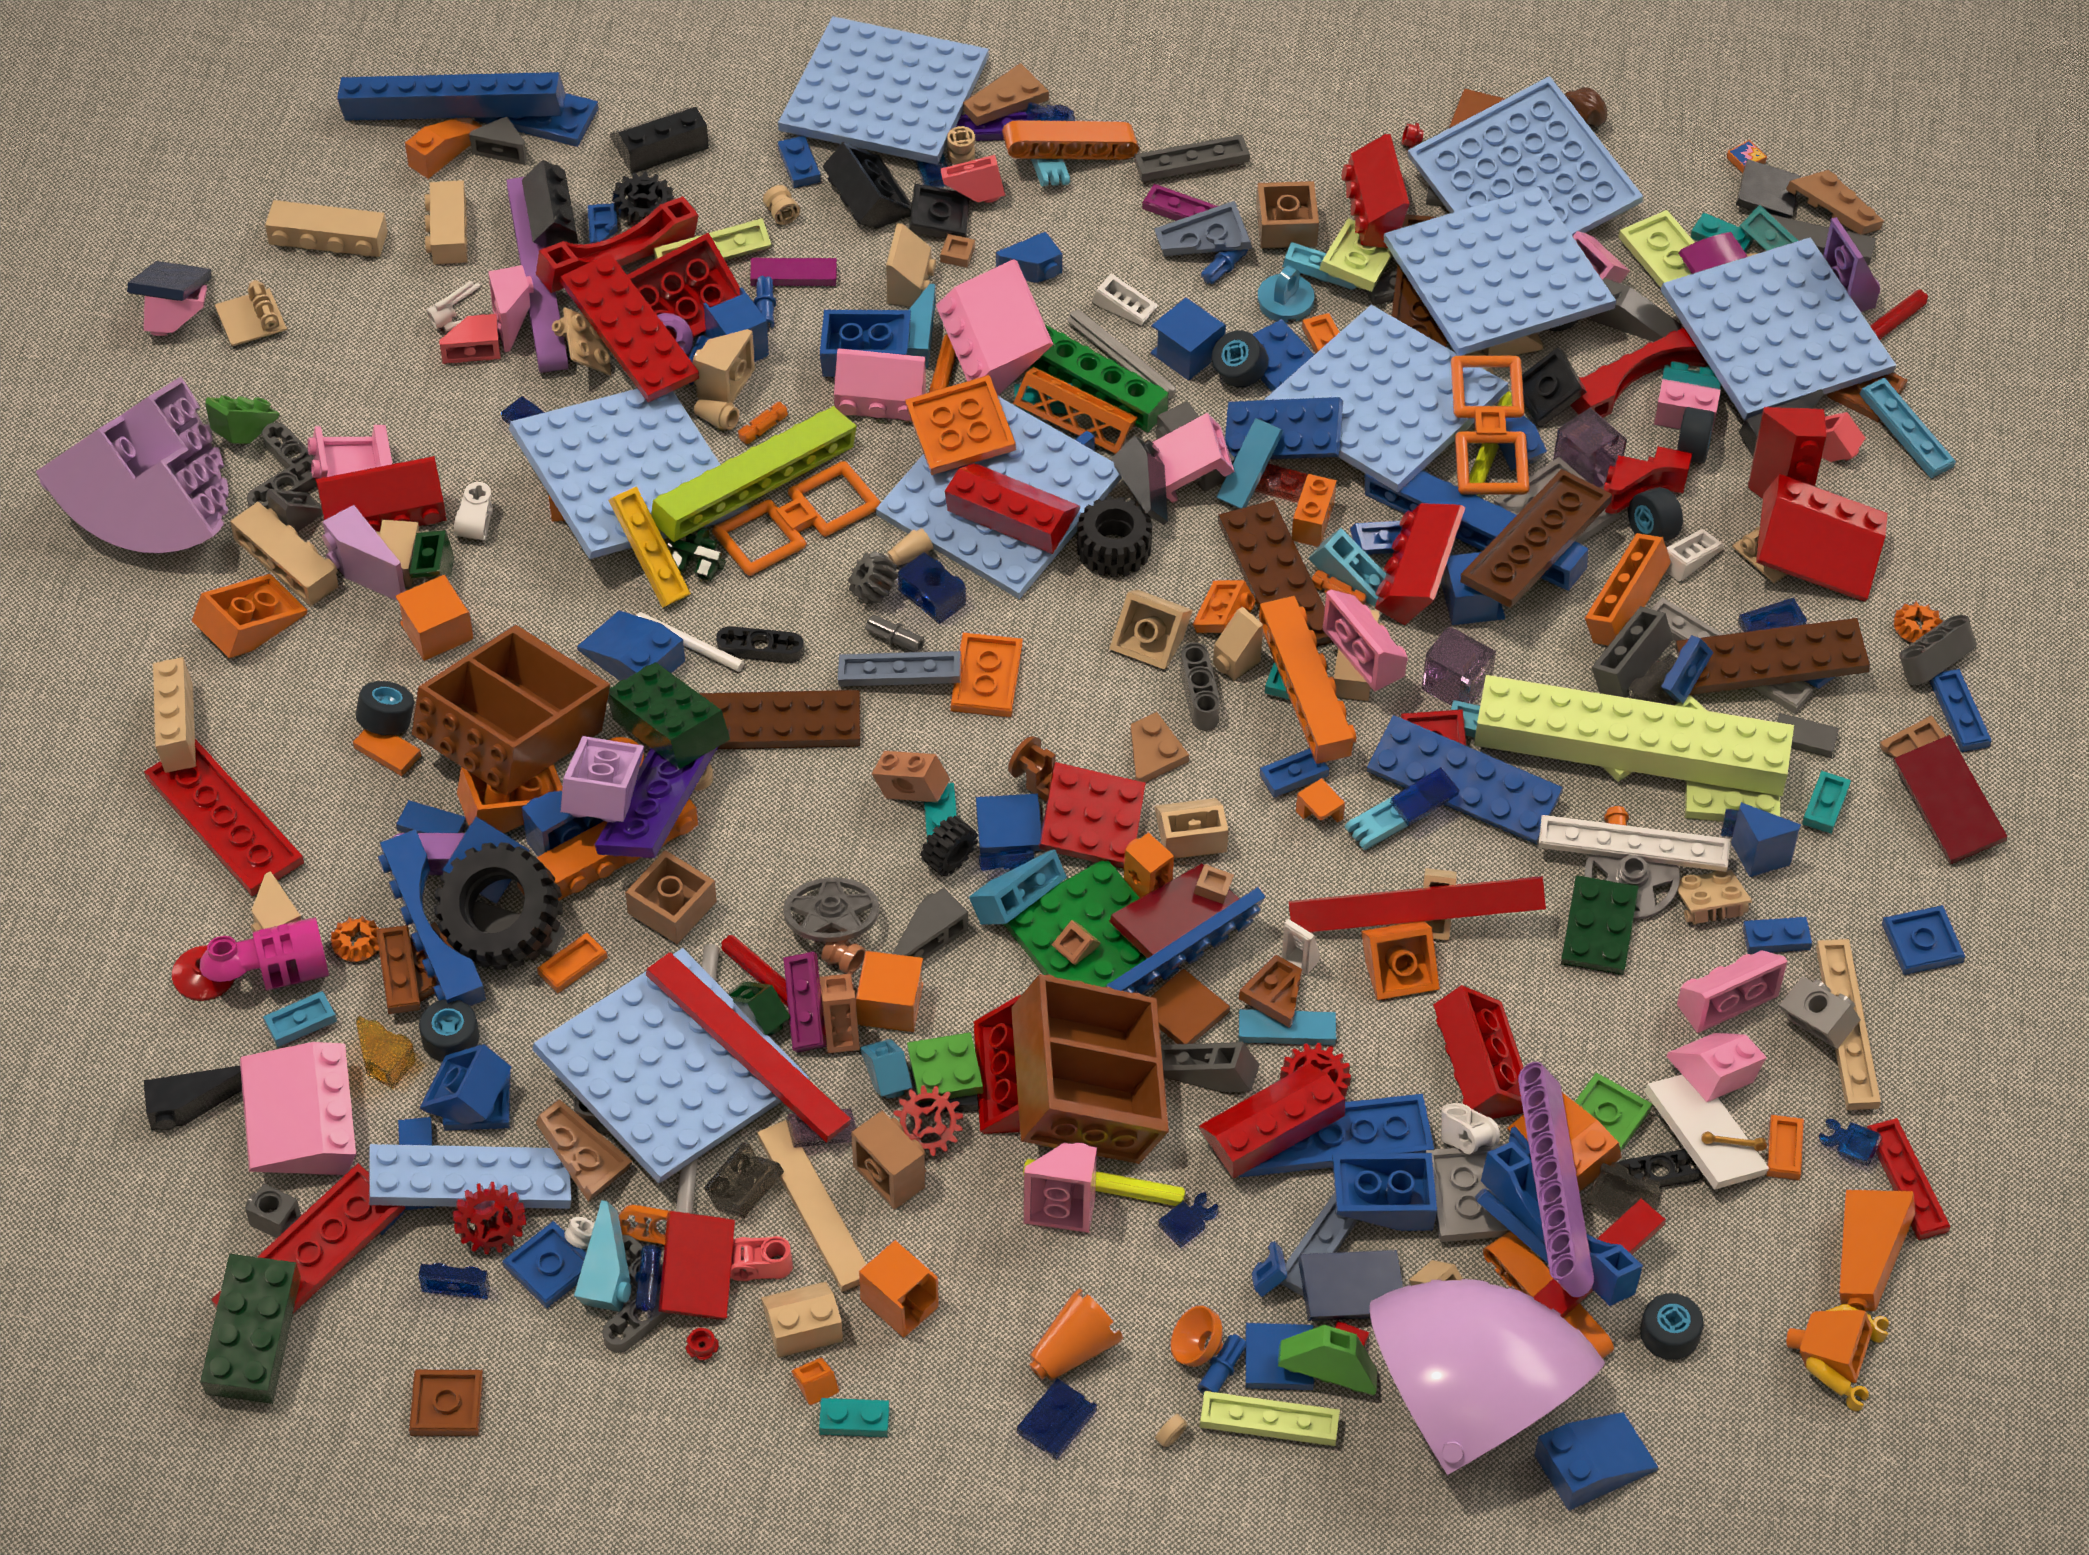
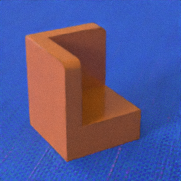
[1296,778,1345,822]

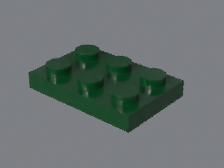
[1561,875,1639,975]

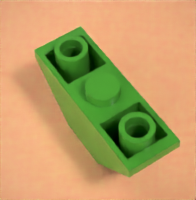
[205,395,280,444]
[1278,1325,1377,1395]

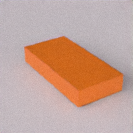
[353,729,422,776]
[537,932,608,994]
[1766,1115,1804,1180]

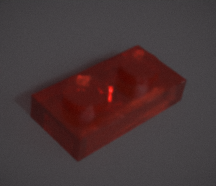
[1255,464,1308,503]

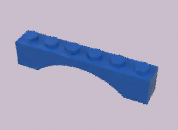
[378,829,486,1006]
[1481,1141,1643,1306]

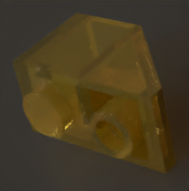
[356,1016,416,1089]

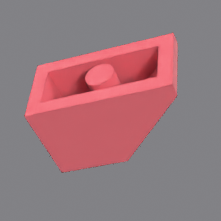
[941,155,1005,203]
[439,314,501,364]
[1822,412,1866,462]

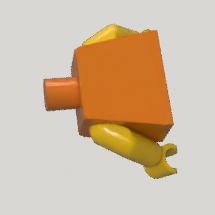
[1786,1304,1889,1411]

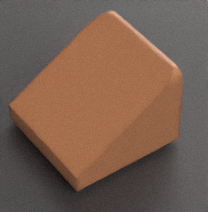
[1052,920,1101,965]

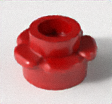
[1401,123,1424,149]
[685,1328,719,1360]

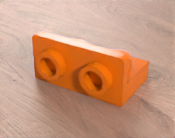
[1192,580,1255,633]

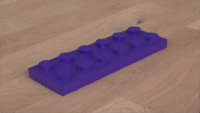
[595,746,719,858]

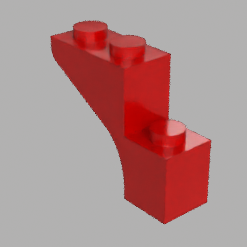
[1603,446,1692,514]

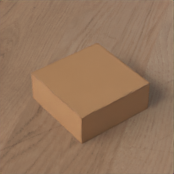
[940,234,975,268]
[1194,864,1234,904]

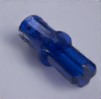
[635,1245,662,1312]

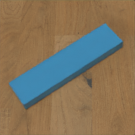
[1859,377,1956,478]

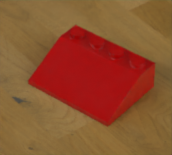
[627,232,740,340]
[1756,474,1888,602]

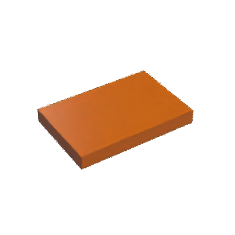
[951,632,1023,717]

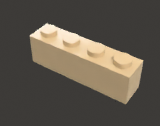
[265,200,388,257]
[230,502,339,607]
[153,657,196,773]

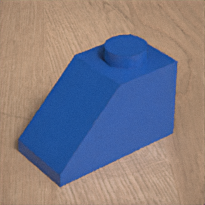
[996,231,1063,283]
[1498,415,1547,471]

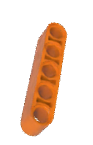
[1002,120,1139,160]
[1483,1231,1614,1359]

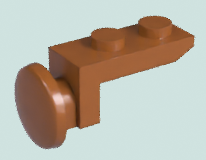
[1008,736,1056,802]

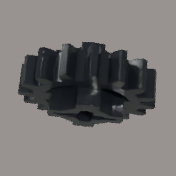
[612,172,674,224]

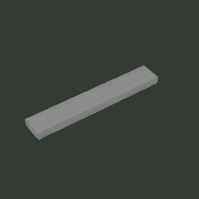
[1652,597,1813,714]

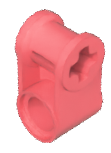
[730,1236,793,1281]

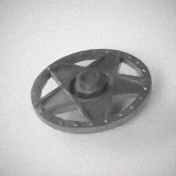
[1585,854,1680,920]
[784,877,879,942]

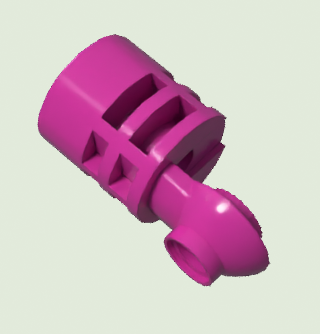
[200,917,329,991]

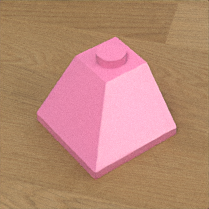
[488,265,534,352]
[144,285,207,336]

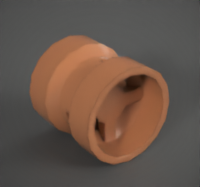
[821,940,866,975]

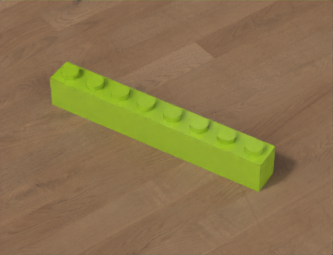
[651,406,857,542]

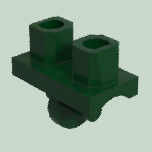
[668,528,726,581]

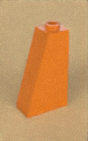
[1839,1190,1915,1311]

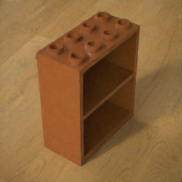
[412,625,610,796]
[1012,974,1169,1164]

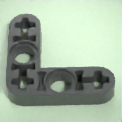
[247,422,317,509]
[602,1235,672,1353]

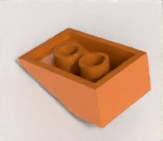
[192,574,308,658]
[457,764,563,833]
[1507,1092,1622,1192]

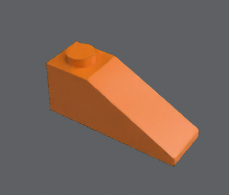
[405,118,482,179]

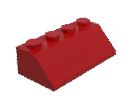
[1341,134,1410,248]
[1748,407,1827,499]
[316,456,447,532]
[945,463,1080,554]
[1375,503,1465,625]
[1433,985,1524,1119]
[973,995,1021,1134]
[1198,1063,1345,1179]

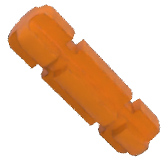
[738,402,788,444]
[1312,570,1367,605]

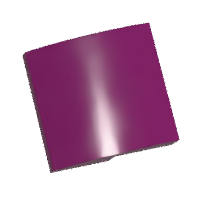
[1678,232,1748,274]

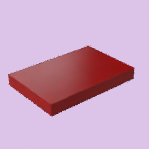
[659,1211,735,1320]

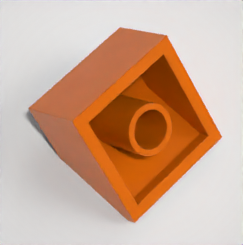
[1361,921,1440,1000]

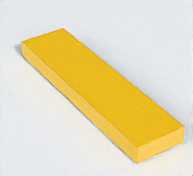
[608,486,691,608]

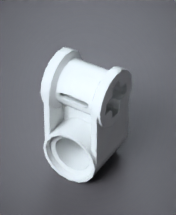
[454,482,493,540]
[1441,1103,1500,1154]

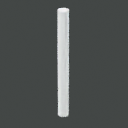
[637,612,744,672]

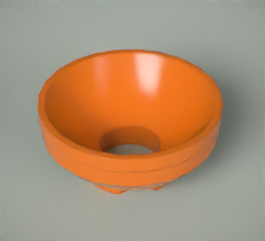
[1171,1306,1223,1367]

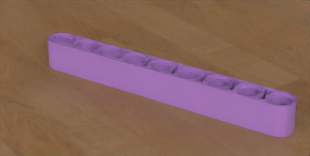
[506,177,569,373]
[1518,1062,1594,1297]

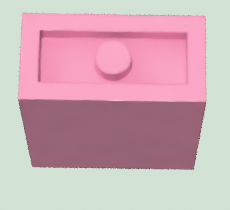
[1152,413,1234,503]
[308,425,392,479]

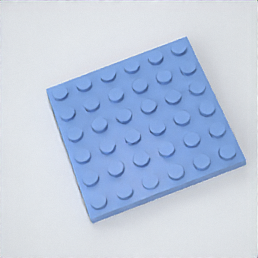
[778,16,989,165]
[1408,76,1643,236]
[1384,187,1616,356]
[1660,237,1896,420]
[1264,305,1508,492]
[509,388,748,559]
[876,396,1122,600]
[533,948,809,1184]

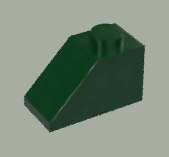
[410,530,454,580]
[728,981,790,1036]

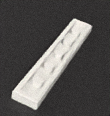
[1538,815,1730,872]

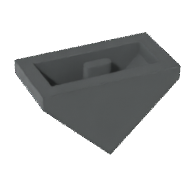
[470,117,527,165]
[266,489,323,532]

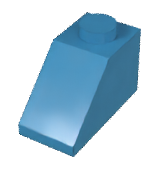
[860,1039,912,1098]

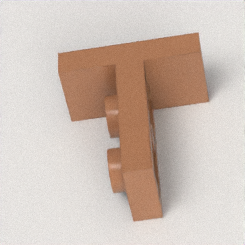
[820,973,860,1053]

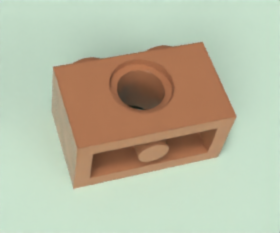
[872,751,950,802]

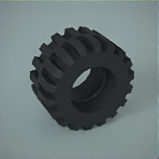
[1077,497,1152,577]

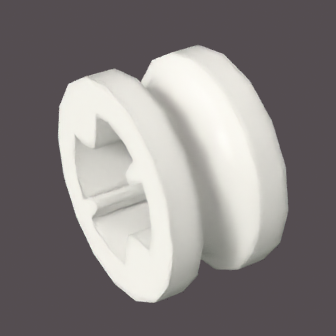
[564,1217,594,1249]

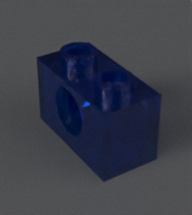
[898,552,966,624]

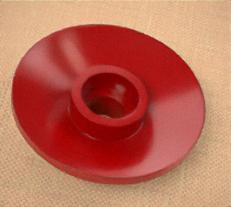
[172,945,235,1001]

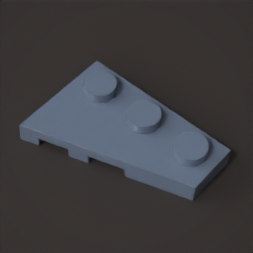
[1154,201,1252,256]

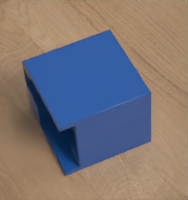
[704,287,769,362]
[1150,297,1226,381]
[1441,552,1505,625]

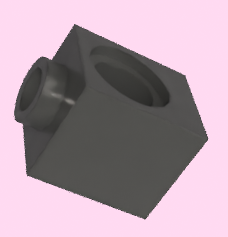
[245,1183,301,1238]

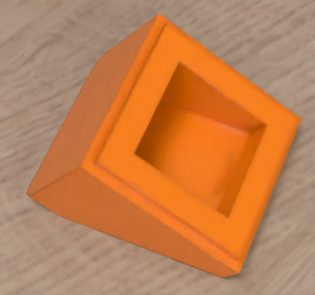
[791,1358,839,1405]

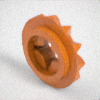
[1894,601,1943,643]
[331,915,379,962]

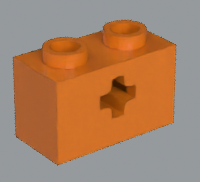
[1292,474,1337,547]
[1124,832,1174,898]

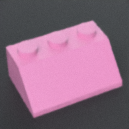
[834,349,926,421]
[1323,590,1408,692]
[1677,950,1787,1034]
[1024,1143,1097,1233]

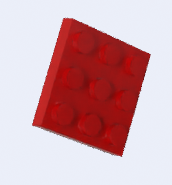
[1039,762,1146,869]

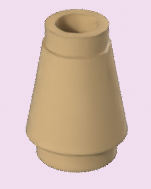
[694,399,739,431]
[887,528,934,567]

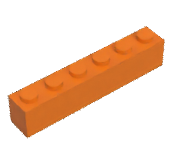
[1259,596,1356,764]
[517,799,698,901]

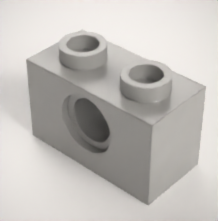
[1779,976,1861,1049]

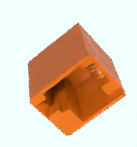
[395,575,473,661]
[856,951,923,1032]
[859,1240,939,1338]

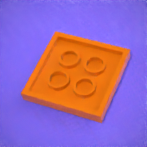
[905,375,1016,475]

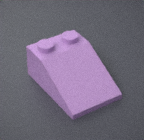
[322,505,406,601]
[561,736,644,822]

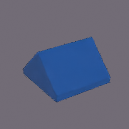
[1731,802,1801,877]

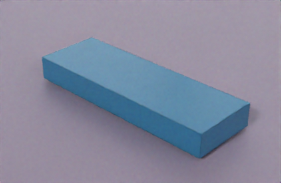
[1216,418,1283,509]
[1239,1009,1336,1045]

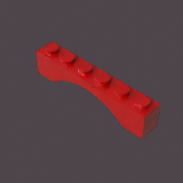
[536,196,699,293]
[1570,327,1708,425]

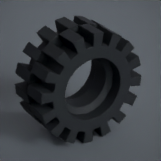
[920,816,978,876]

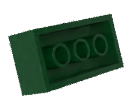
[608,662,730,769]
[200,1253,301,1404]

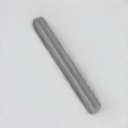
[1067,309,1176,399]

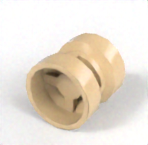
[947,126,975,165]
[763,185,800,225]

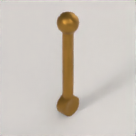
[1701,1131,1767,1151]

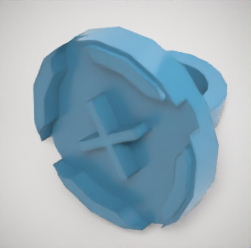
[1257,266,1314,322]

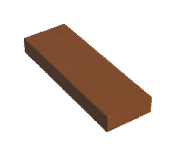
[376,925,420,1014]

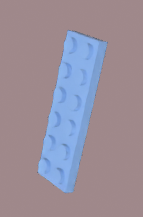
[369,1144,571,1209]

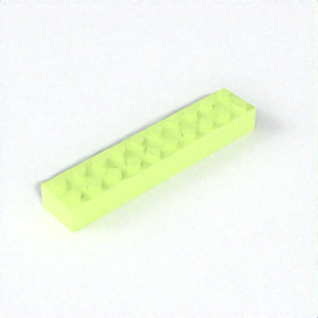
[1474,675,1794,796]

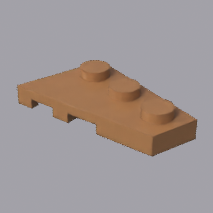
[963,63,1049,126]
[1786,170,1884,235]
[536,1099,633,1202]

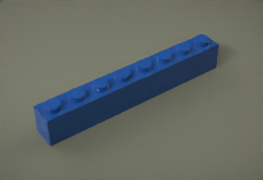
[337,72,566,121]
[1365,470,1589,591]

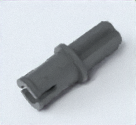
[865,615,925,652]

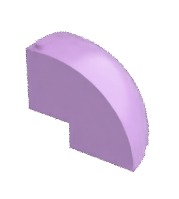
[36,377,229,553]
[1369,1279,1605,1475]

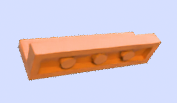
[1013,367,1138,454]

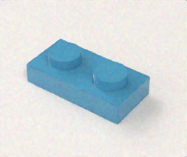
[263,991,337,1047]

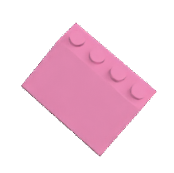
[936,259,1054,396]
[240,1042,356,1175]

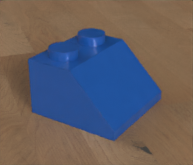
[420,1044,512,1125]

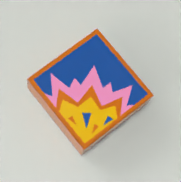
[1727,140,1767,173]

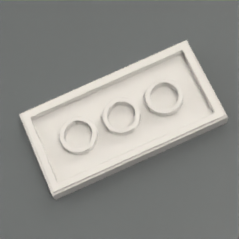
[1644,1075,1769,1190]

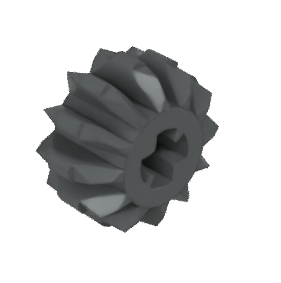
[848,551,899,604]

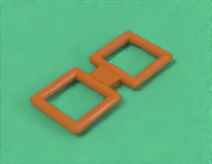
[1451,356,1530,495]
[712,461,881,576]

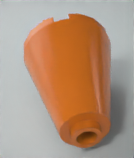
[1029,1288,1124,1381]

